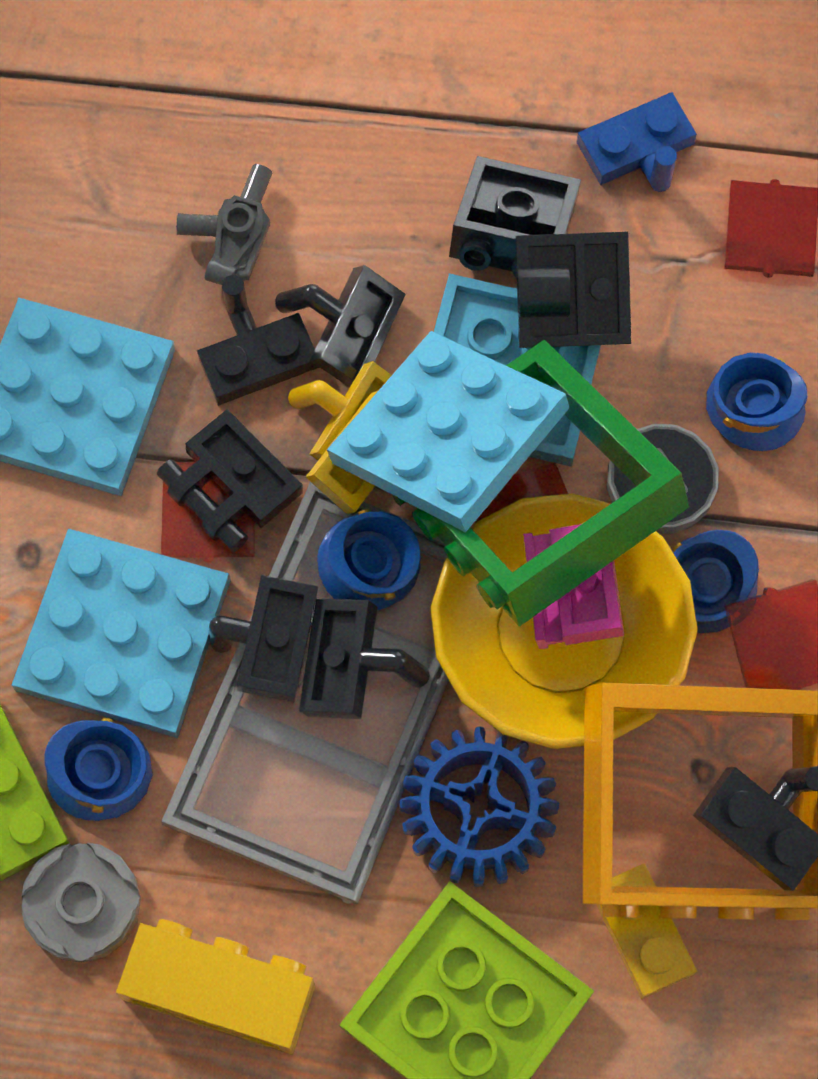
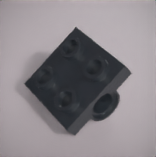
[515,231,631,348]

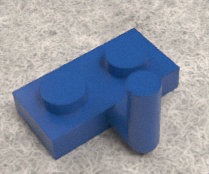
[577,92,697,192]

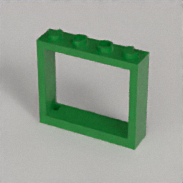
[393,340,689,627]

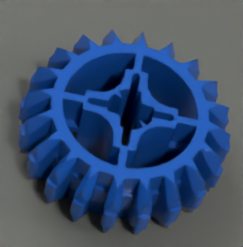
[400,726,559,887]

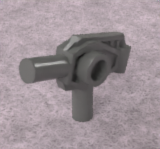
[176,164,272,285]

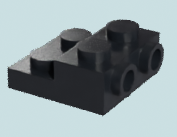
[449,156,581,278]

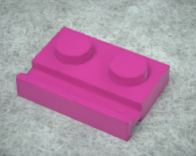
[523,524,624,649]

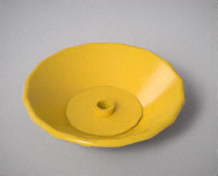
[430,493,698,749]

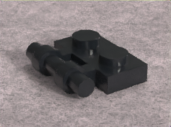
[157,409,303,552]

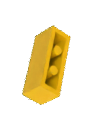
[116,919,315,1055]

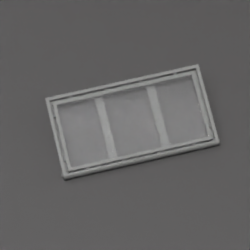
[161,482,449,904]

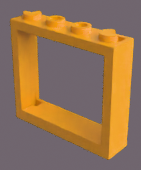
[583,683,818,920]

